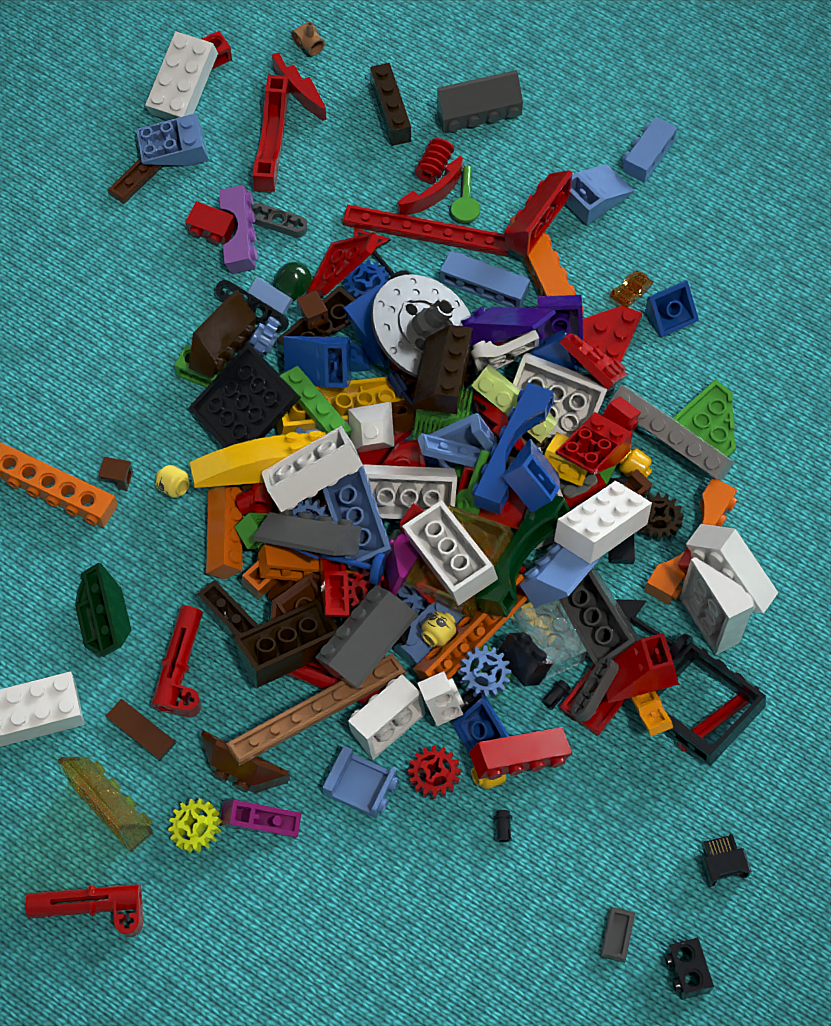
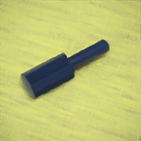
[387,371,417,411]

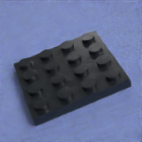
[188,343,301,448]

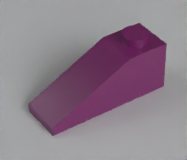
[385,533,420,596]
[219,799,302,838]

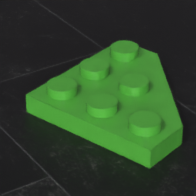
[673,379,736,457]

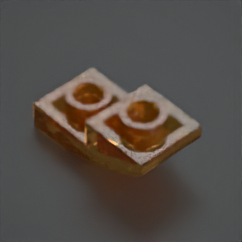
[610,270,654,308]

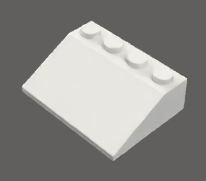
[502,353,607,439]
[679,557,754,655]

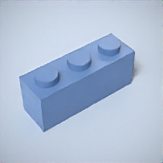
[622,117,678,183]

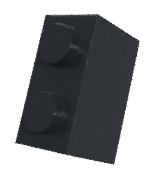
[496,632,553,687]

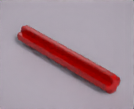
[677,695,748,752]

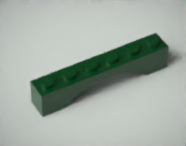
[475,496,571,618]

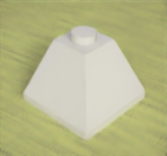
[348,402,395,453]

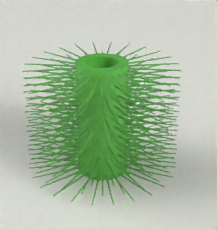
[412,385,473,440]

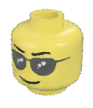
[156,465,190,498]
[421,612,457,647]

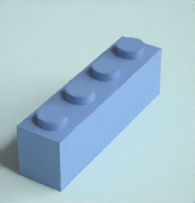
[440,251,530,308]

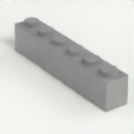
[610,384,735,480]

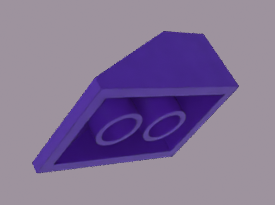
[538,295,583,366]

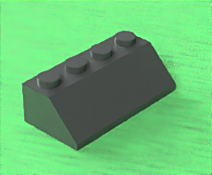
[437,70,523,133]
[253,509,361,556]
[556,568,640,665]
[315,585,418,689]

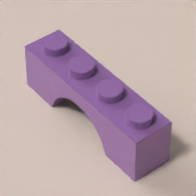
[219,185,258,274]

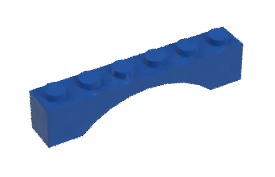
[472,382,554,515]

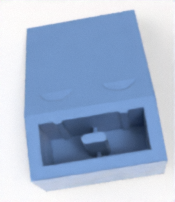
[136,113,209,166]
[565,164,635,225]

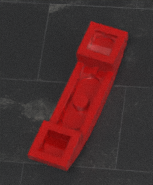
[397,156,463,215]

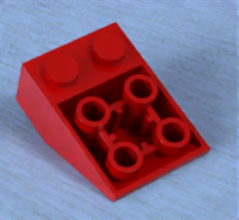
[556,412,633,475]
[456,465,527,530]
[606,633,679,703]

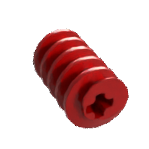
[415,138,454,184]

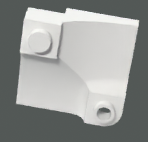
[470,330,539,376]

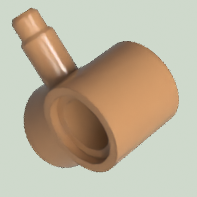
[291,21,325,56]

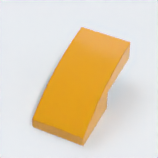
[631,691,673,736]

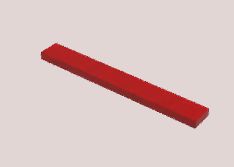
[343,204,510,257]

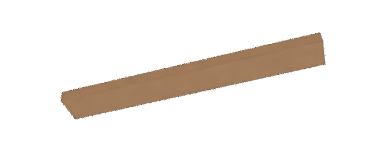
[226,653,405,766]

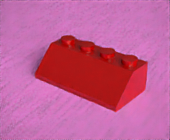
[504,170,573,257]

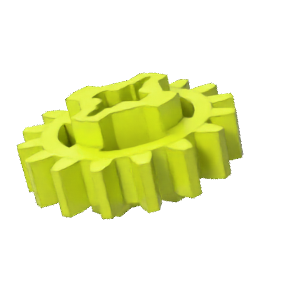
[168,798,222,853]

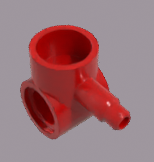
[236,483,273,515]

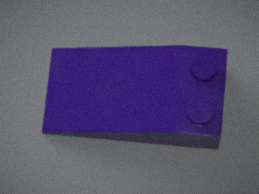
[459,307,556,351]

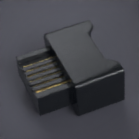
[701,834,752,887]

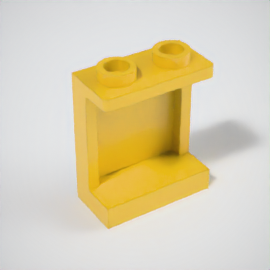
[544,432,588,487]

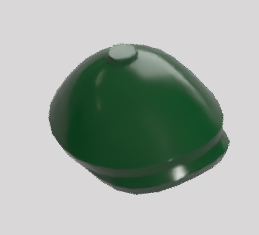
[273,262,312,302]

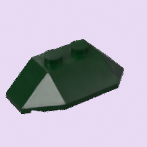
[75,563,132,657]

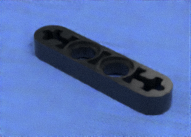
[216,280,289,333]

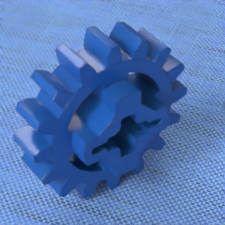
[343,260,389,299]

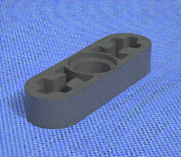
[251,203,307,238]
[571,656,619,722]

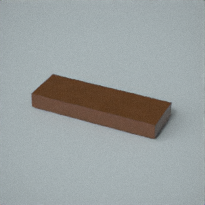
[107,158,164,204]
[106,698,176,761]

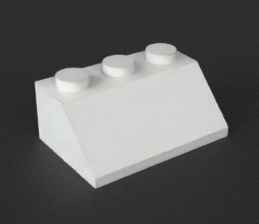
[348,675,426,760]

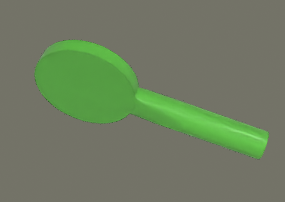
[451,166,480,223]
[454,450,490,521]

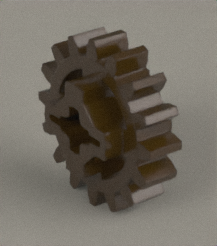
[640,492,684,542]

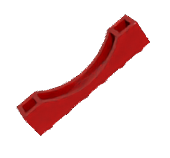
[253,75,289,192]

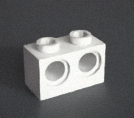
[418,671,464,726]

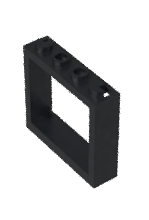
[636,642,766,766]

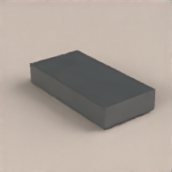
[600,907,635,963]

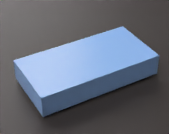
[248,277,293,315]

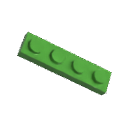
[281,366,352,436]

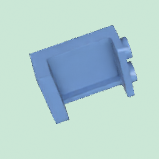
[428,413,498,469]
[323,745,399,819]

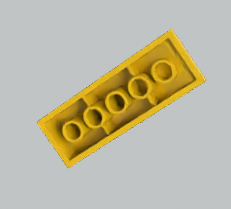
[276,375,405,435]
[190,431,326,488]

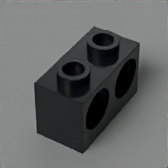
[664,937,714,1000]

